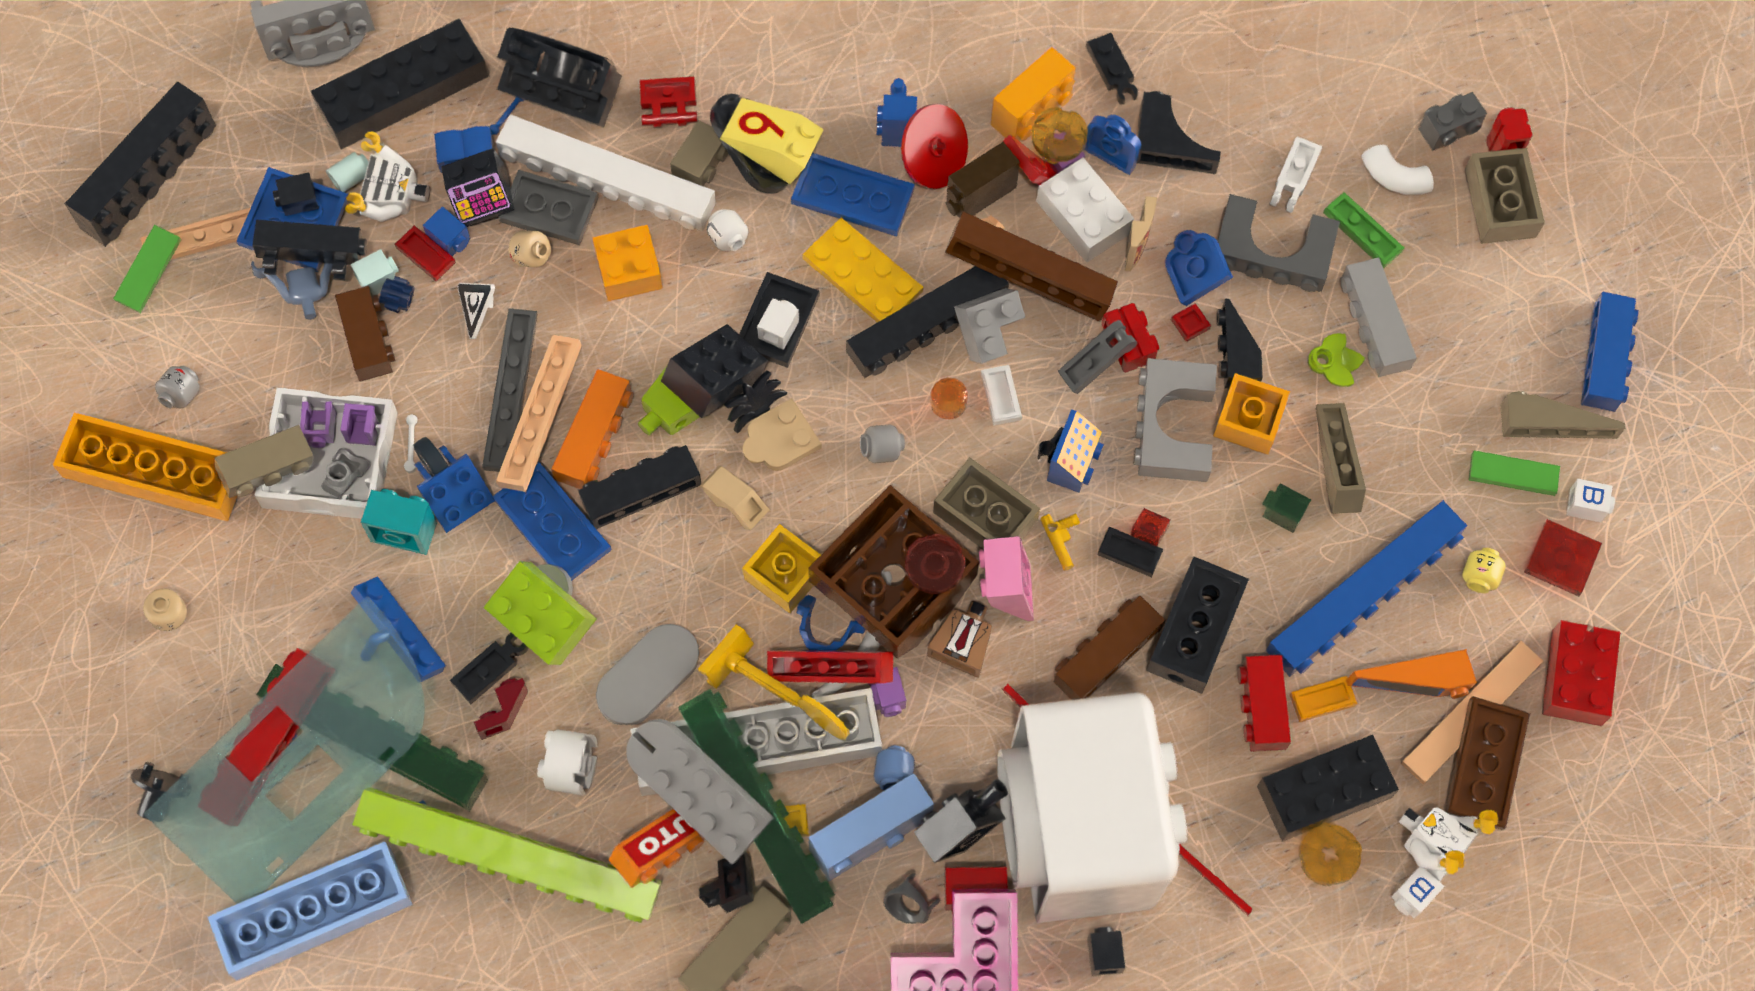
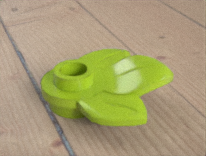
[1308,333,1365,387]

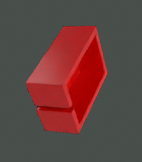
[1542,620,1621,726]

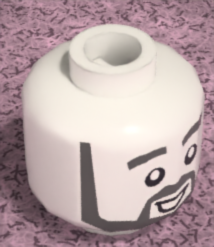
[707,209,748,251]

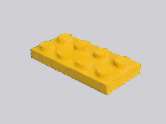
[803,217,924,322]

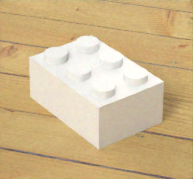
[1036,157,1134,263]

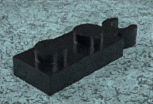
[1086,33,1138,105]
[450,633,529,704]

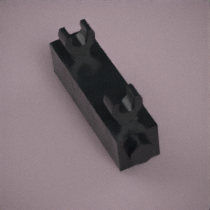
[252,220,367,281]

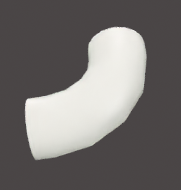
[1362,145,1433,195]

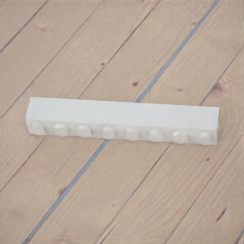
[496,114,716,231]

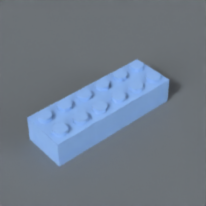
[208,841,413,981]

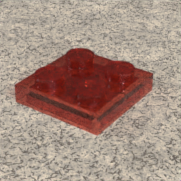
[1524,519,1602,597]

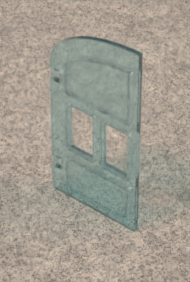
[144,596,425,904]

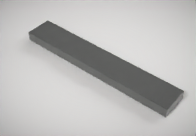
[482,308,538,472]

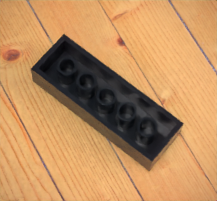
[310,18,489,150]
[64,81,216,247]

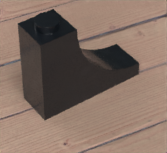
[1137,91,1221,174]

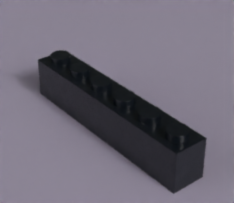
[846,266,1009,378]

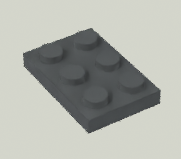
[499,170,598,245]

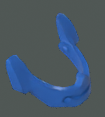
[796,595,866,651]

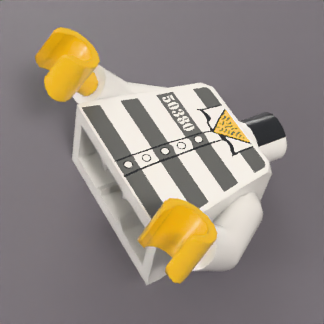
[345,132,429,222]

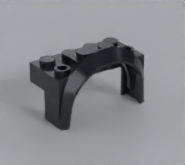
[497,27,622,128]

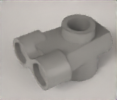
[321,448,369,498]

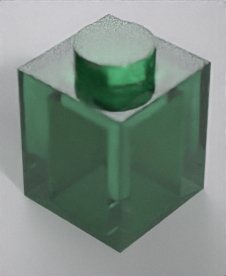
[1262,483,1311,533]

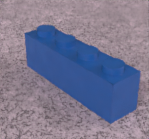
[1581,292,1639,412]

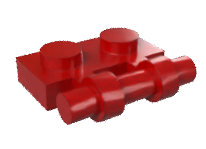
[639,76,697,128]

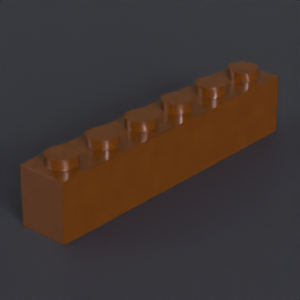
[945,212,1118,322]

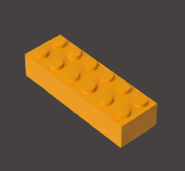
[53,412,237,521]

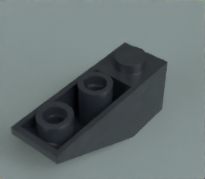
[1217,298,1263,388]

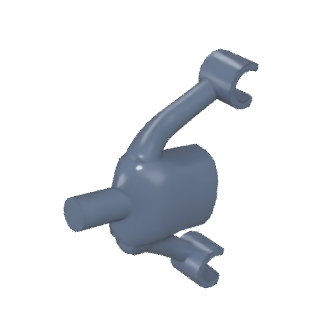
[251,261,332,320]

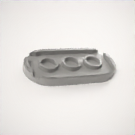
[596,624,699,725]

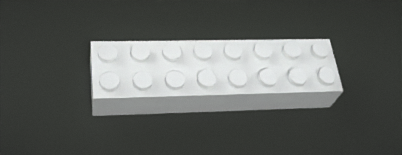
[631,688,882,796]

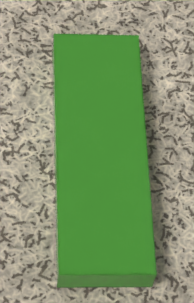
[1323,192,1405,269]
[113,225,182,313]
[1469,450,1560,496]

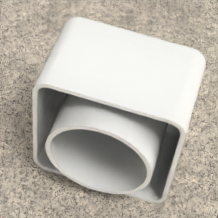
[997,693,1187,923]

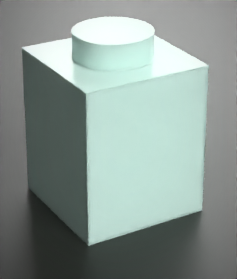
[350,249,399,296]

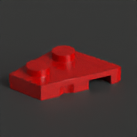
[1002,135,1058,185]

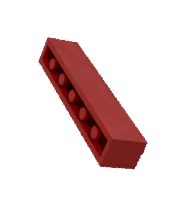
[198,648,336,826]

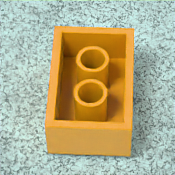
[991,47,1076,141]

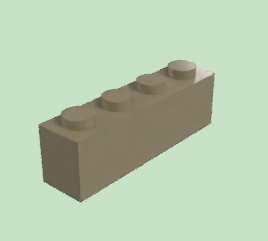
[678,886,791,991]

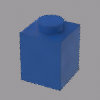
[423,206,470,256]

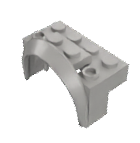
[250,0,375,67]

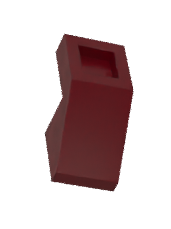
[474,678,528,740]

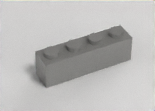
[1340,258,1417,377]

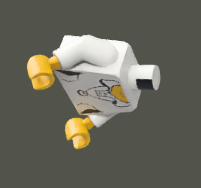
[1399,808,1498,881]

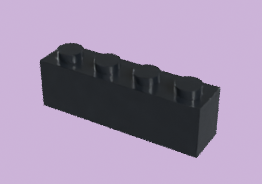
[578,445,701,529]

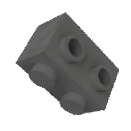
[1419,91,1487,151]

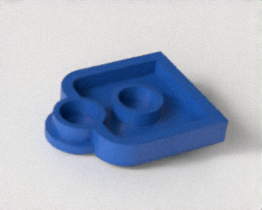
[1082,115,1141,175]
[1165,230,1233,306]

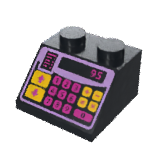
[441,148,515,227]

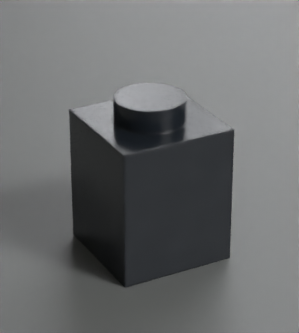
[273,172,319,216]
[1087,927,1125,976]

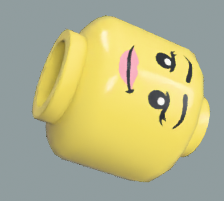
[1462,548,1506,594]

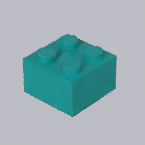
[361,489,437,555]

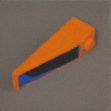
[1346,649,1477,699]

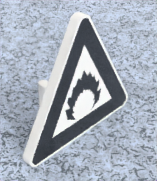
[457,283,495,339]

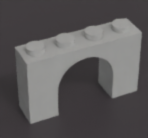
[1134,358,1217,482]

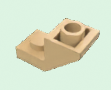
[700,466,770,530]

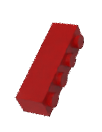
[767,650,893,683]

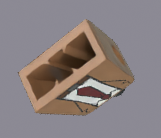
[927,601,992,678]

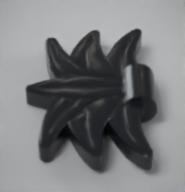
[724,370,787,433]

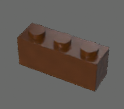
[335,286,396,382]

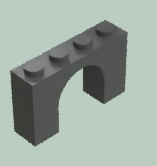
[1217,194,1340,292]

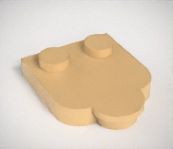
[743,398,822,471]

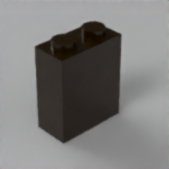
[946,142,1020,218]

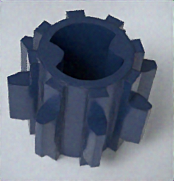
[379,276,415,313]

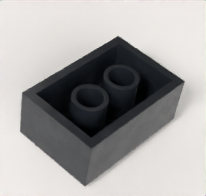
[661,324,768,418]

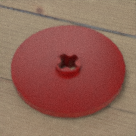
[901,104,968,189]

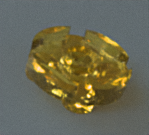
[1031,107,1088,164]
[1299,823,1362,886]

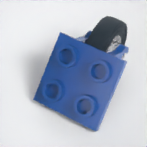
[413,437,494,533]

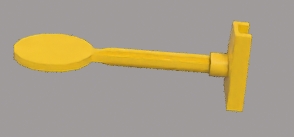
[698,624,850,740]

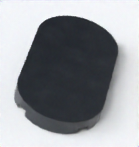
[710,94,789,193]

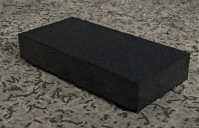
[1097,527,1163,578]

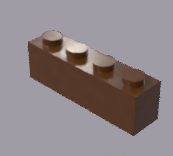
[1054,595,1165,700]

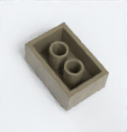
[1465,148,1545,244]
[933,458,1040,550]

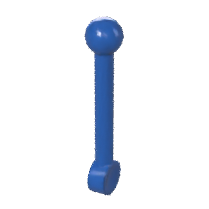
[490,98,524,135]

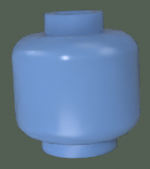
[873,745,915,791]

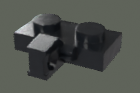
[699,851,754,913]

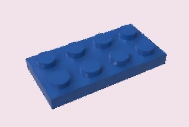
[791,153,915,236]
[492,462,612,581]

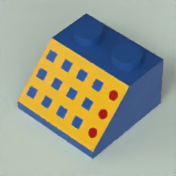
[1047,409,1104,493]

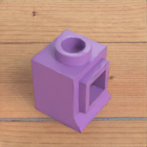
[300,402,337,448]
[340,403,379,446]
[868,667,906,717]

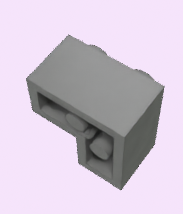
[954,288,1026,363]

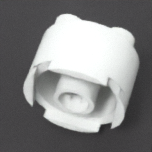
[537,729,597,795]

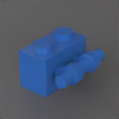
[876,78,917,147]

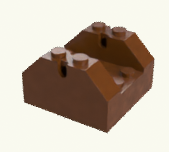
[808,485,980,659]

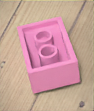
[979,536,1034,621]

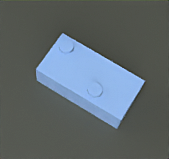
[809,773,934,882]

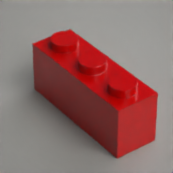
[1238,655,1291,752]

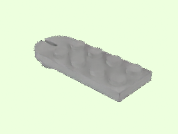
[626,719,773,864]

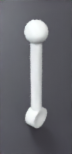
[404,414,418,473]

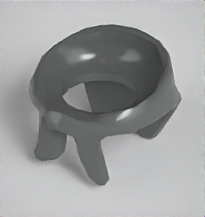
[884,873,941,924]

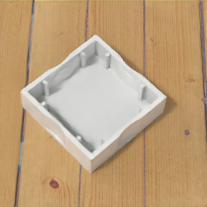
[255,388,398,519]

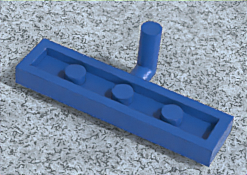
[351,576,446,683]

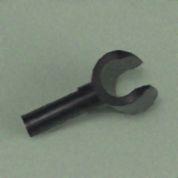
[1037,427,1064,464]

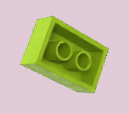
[483,561,597,665]

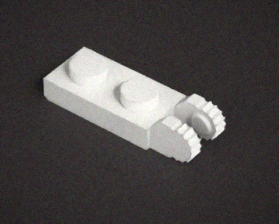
[1270,136,1323,213]

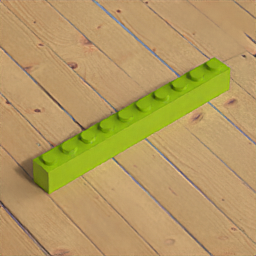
[352,787,662,922]

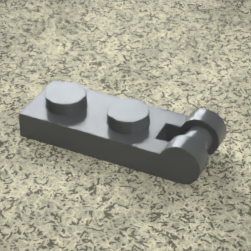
[1058,320,1137,394]

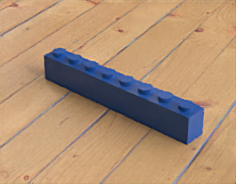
[1266,500,1467,677]

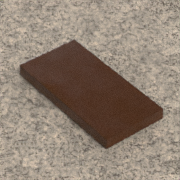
[1445,696,1530,830]

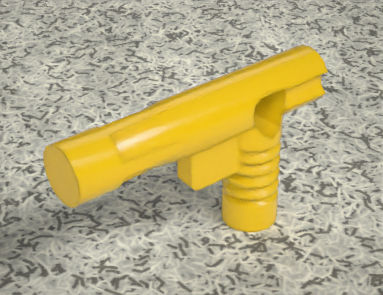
[1040,513,1080,571]

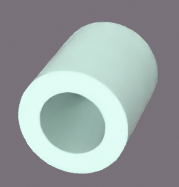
[326,152,369,192]

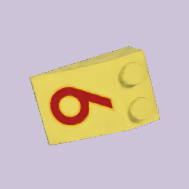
[720,98,824,184]

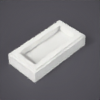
[981,365,1022,426]

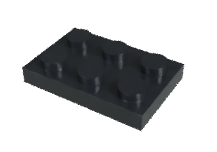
[739,272,820,368]

